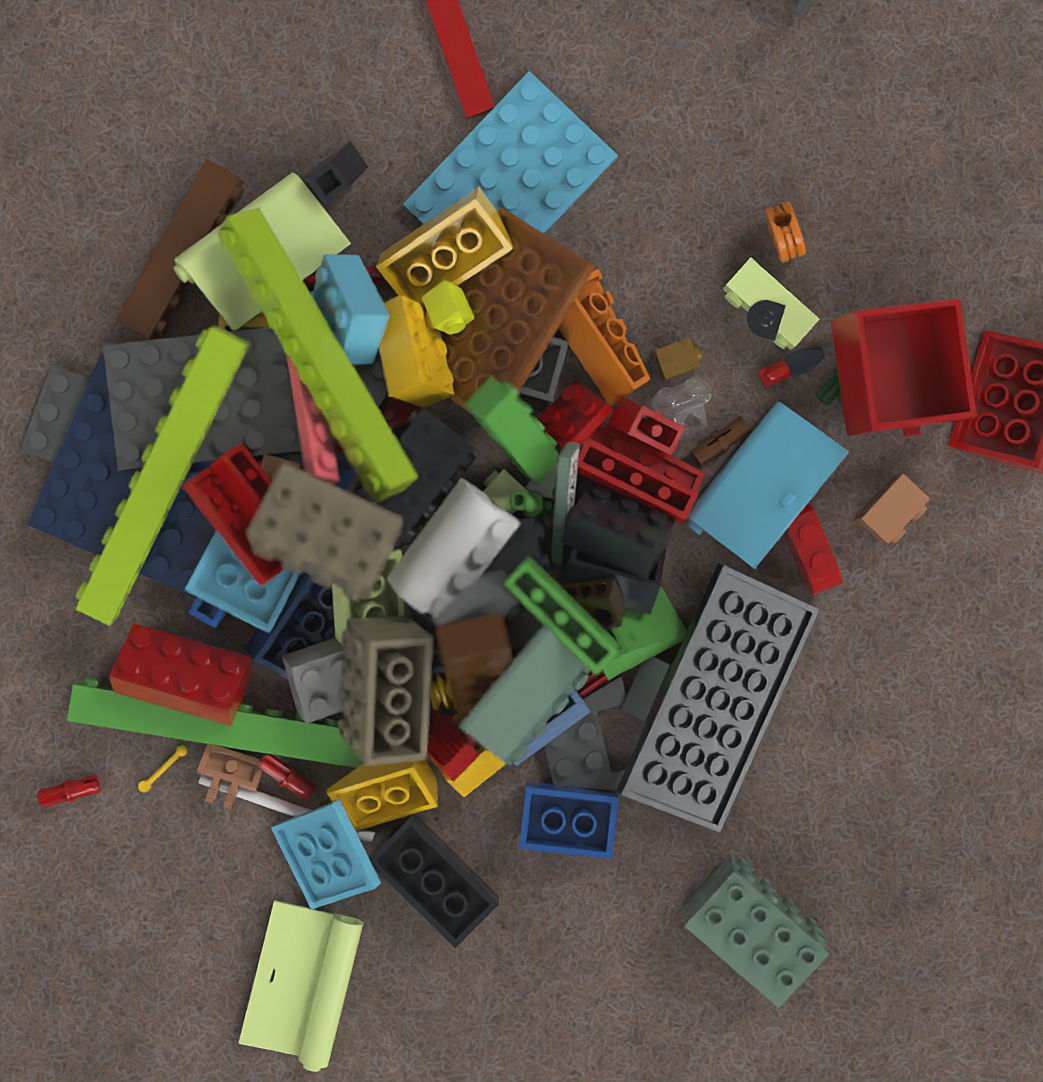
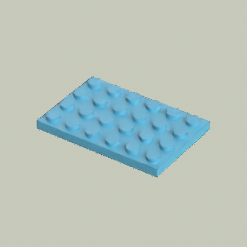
[403,71,618,234]

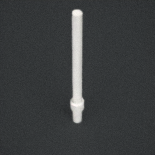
[199,775,375,844]

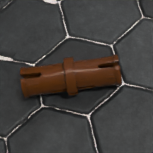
[690,416,751,467]

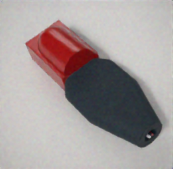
[757,347,825,388]

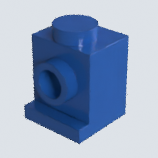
[188,597,228,628]

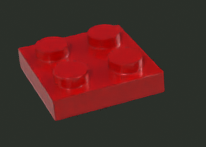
[537,379,613,449]

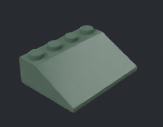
[460,626,590,766]

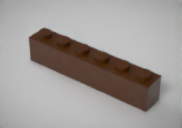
[116,159,244,340]

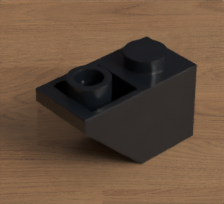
[301,141,368,205]

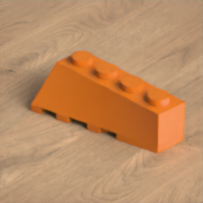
[558,269,651,406]

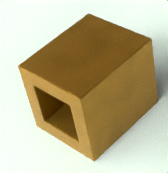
[653,337,703,382]

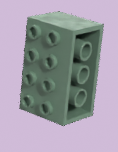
[682,854,829,1008]

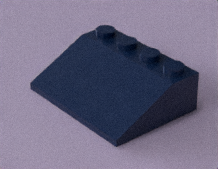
[245,571,335,679]

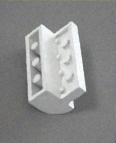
[387,478,520,616]

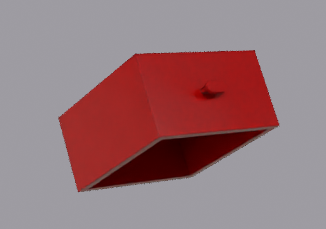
[831,299,977,437]

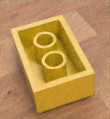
[379,295,454,408]

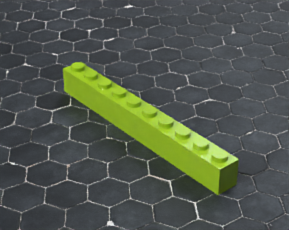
[217,208,418,503]
[76,326,250,626]

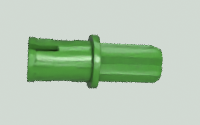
[510,490,554,519]

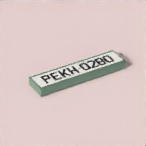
[550,442,579,565]

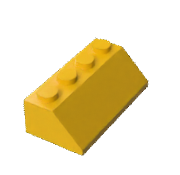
[376,187,513,305]

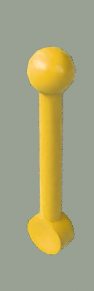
[138,745,188,793]

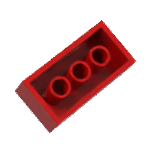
[109,623,253,726]

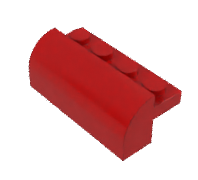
[577,422,706,525]
[182,443,286,587]

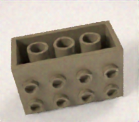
[248,463,403,602]
[339,615,432,766]

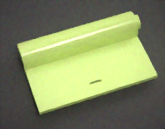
[173,172,351,331]
[238,900,364,1072]

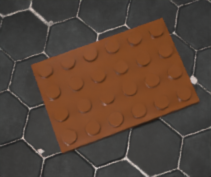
[440,207,596,413]

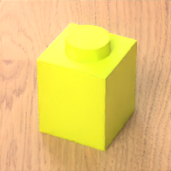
[421,280,475,335]

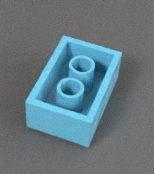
[310,254,389,364]

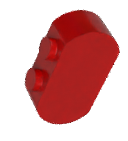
[783,502,842,596]

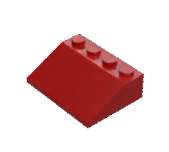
[948,330,1043,474]

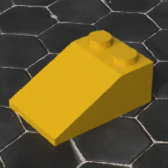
[327,760,438,831]

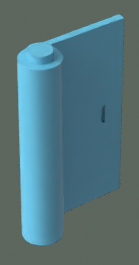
[685,401,849,569]

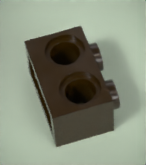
[559,578,626,629]

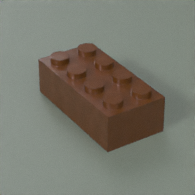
[436,613,512,712]

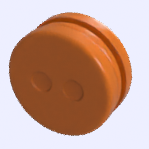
[764,201,806,263]

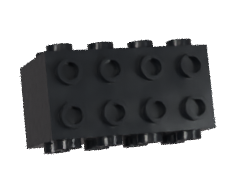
[351,408,476,547]
[481,517,556,649]

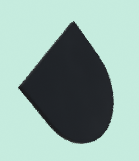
[747,300,786,341]

